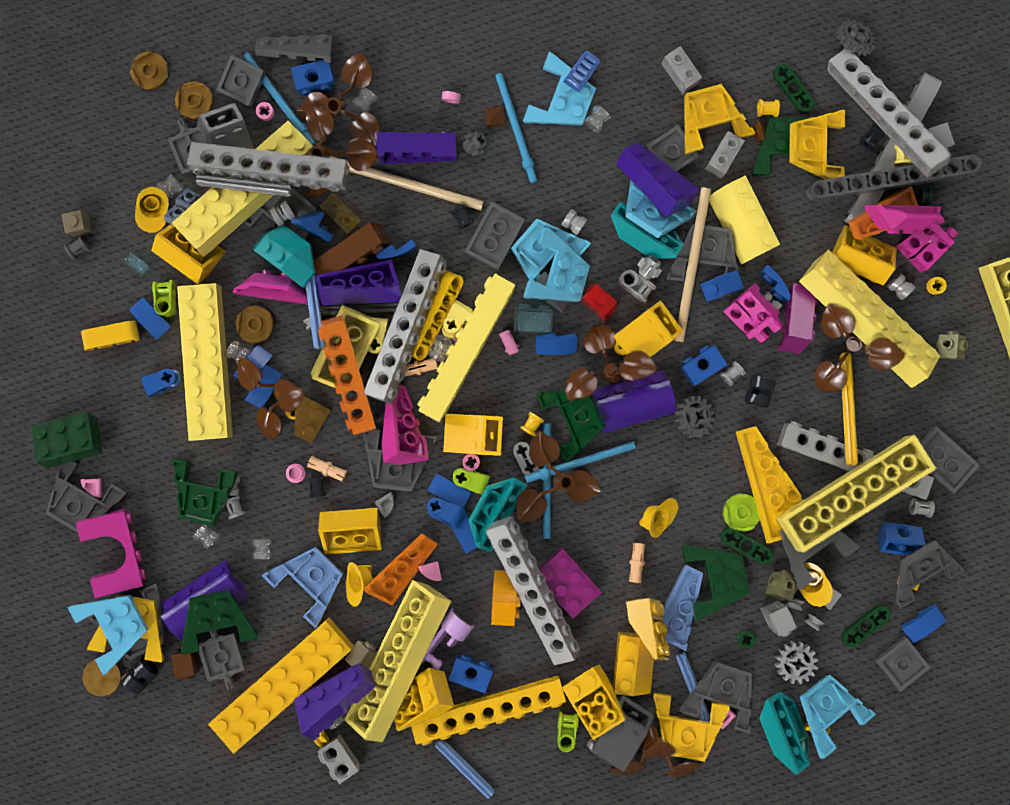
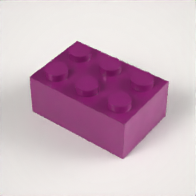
[539,547,602,618]

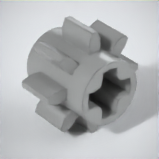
[637,255,662,280]

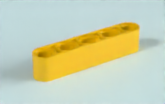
[411,270,463,361]

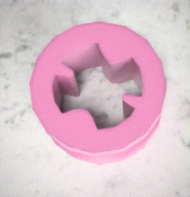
[256,102,274,121]
[462,454,480,471]

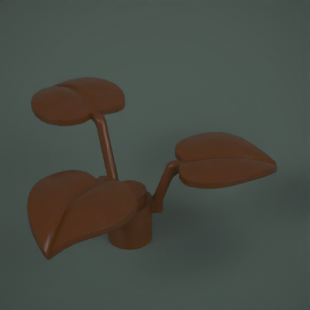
[297,53,381,146]
[304,105,378,197]
[814,303,906,392]
[565,324,657,401]
[237,357,306,440]
[516,432,601,522]
[610,727,701,777]

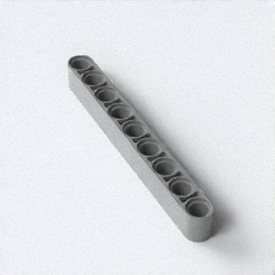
[844,72,942,223]

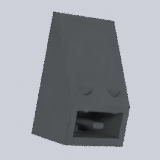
[197,103,254,166]
[591,695,654,772]

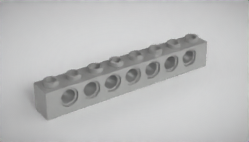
[827,49,951,178]
[187,142,349,191]
[364,249,447,404]
[777,421,934,500]
[486,516,580,665]

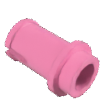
[499,330,519,356]

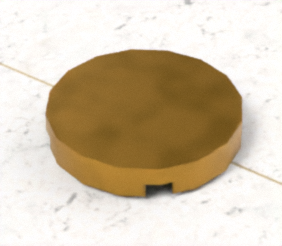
[130,51,169,90]
[175,81,214,120]
[235,305,275,344]
[82,658,123,697]

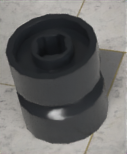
[744,375,776,408]
[121,657,159,695]

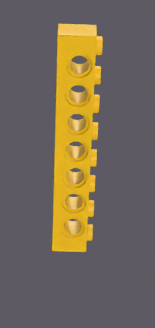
[411,675,566,745]

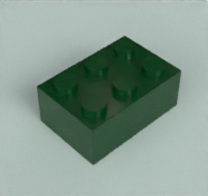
[31,412,103,468]

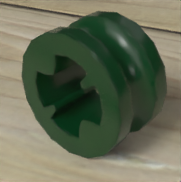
[917,188,933,205]
[737,630,755,649]

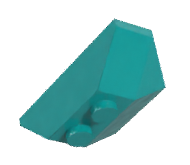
[610,202,684,259]
[251,225,316,288]
[468,477,528,553]
[759,692,810,774]

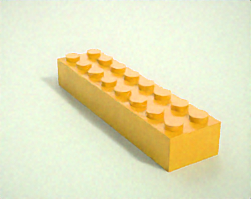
[208,617,354,754]

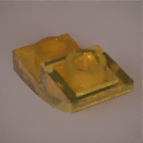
[320,193,361,234]

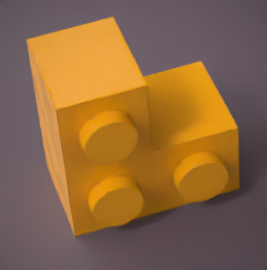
[491,570,520,626]

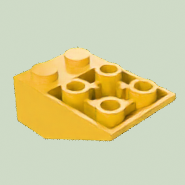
[613,300,683,357]
[443,414,503,456]
[627,598,670,660]
[562,664,626,740]
[394,668,454,731]

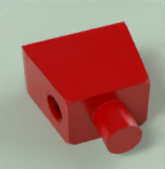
[581,284,618,322]

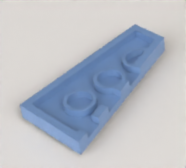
[663,564,703,651]

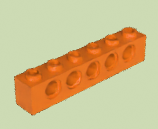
[317,316,376,435]

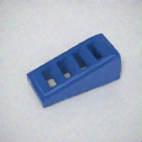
[563,51,601,93]

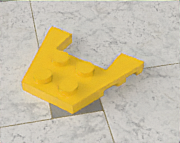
[684,84,755,154]
[789,110,845,179]
[87,594,164,663]
[653,693,730,762]

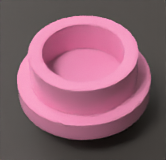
[286,464,305,483]

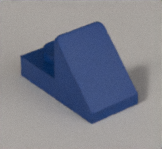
[291,211,333,242]
[700,270,744,302]

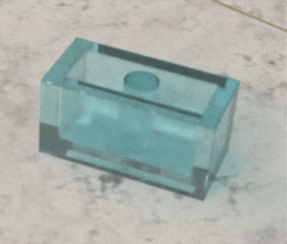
[124,252,153,278]

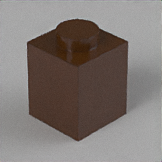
[171,651,199,680]

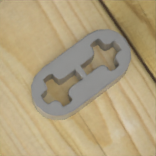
[513,442,539,475]

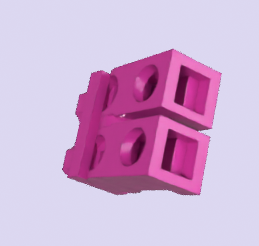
[896,215,958,273]
[723,283,783,343]

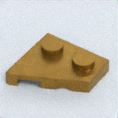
[294,396,331,444]

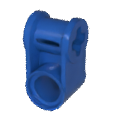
[141,369,181,397]
[427,498,465,528]

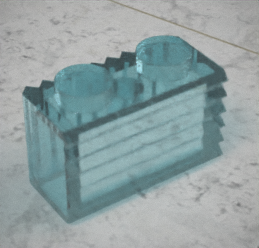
[514,304,553,334]

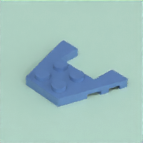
[262,546,344,628]

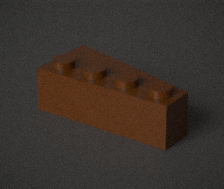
[314,222,393,275]

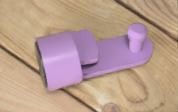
[421,608,474,670]

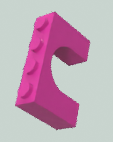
[76,509,147,598]

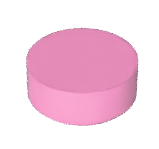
[442,91,461,104]

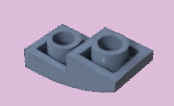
[164,188,202,226]

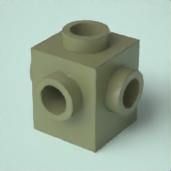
[936,331,968,360]
[765,570,797,602]

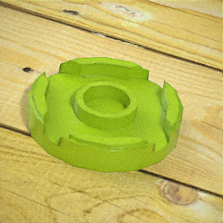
[723,493,760,532]

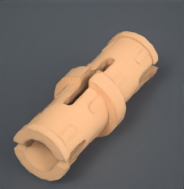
[404,357,438,377]
[307,456,348,482]
[629,543,646,583]

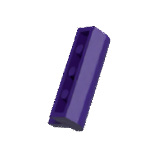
[593,370,676,433]
[161,560,248,640]

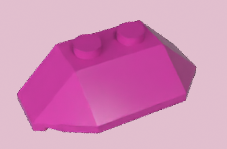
[865,205,941,234]
[233,270,308,305]

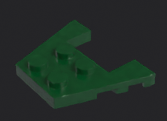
[752,117,815,176]
[536,391,606,463]
[171,458,239,526]
[681,545,750,621]
[181,590,258,655]

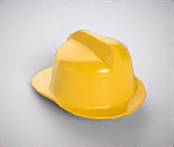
[135,187,169,233]
[639,498,678,538]
[346,562,373,606]
[793,562,833,607]

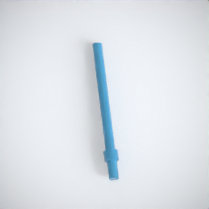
[243,52,316,146]
[495,73,538,183]
[543,424,551,539]
[524,441,635,483]

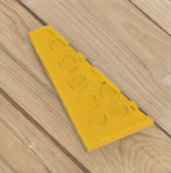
[736,426,803,543]

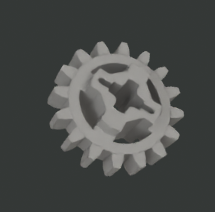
[774,641,818,684]

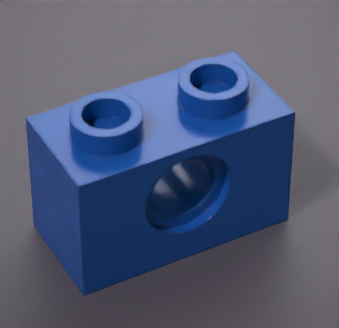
[291,59,336,96]
[680,345,727,386]
[877,522,925,556]
[449,654,493,693]

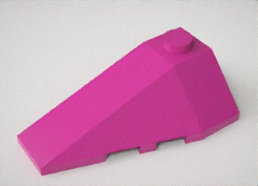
[382,385,429,465]

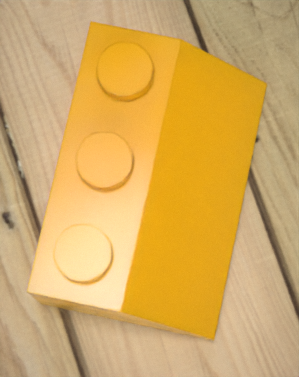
[151,224,226,284]
[832,225,897,285]
[318,508,382,554]
[612,631,654,696]

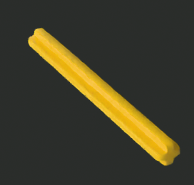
[840,353,858,466]

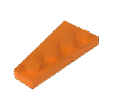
[848,186,918,239]
[363,534,438,606]

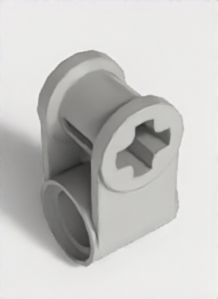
[619,270,656,303]

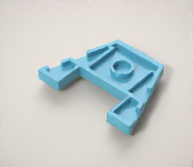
[523,52,596,125]
[625,179,697,238]
[511,219,591,282]
[523,227,590,302]
[68,595,149,675]
[800,675,876,758]

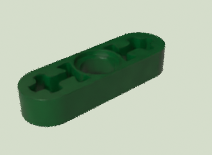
[773,64,814,114]
[720,528,773,565]
[841,605,891,647]

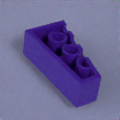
[376,131,457,164]
[616,142,700,218]
[315,259,401,305]
[294,663,376,740]

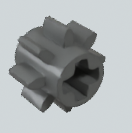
[463,131,487,157]

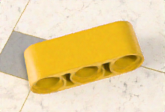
[81,321,140,351]

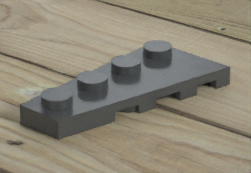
[255,34,333,63]

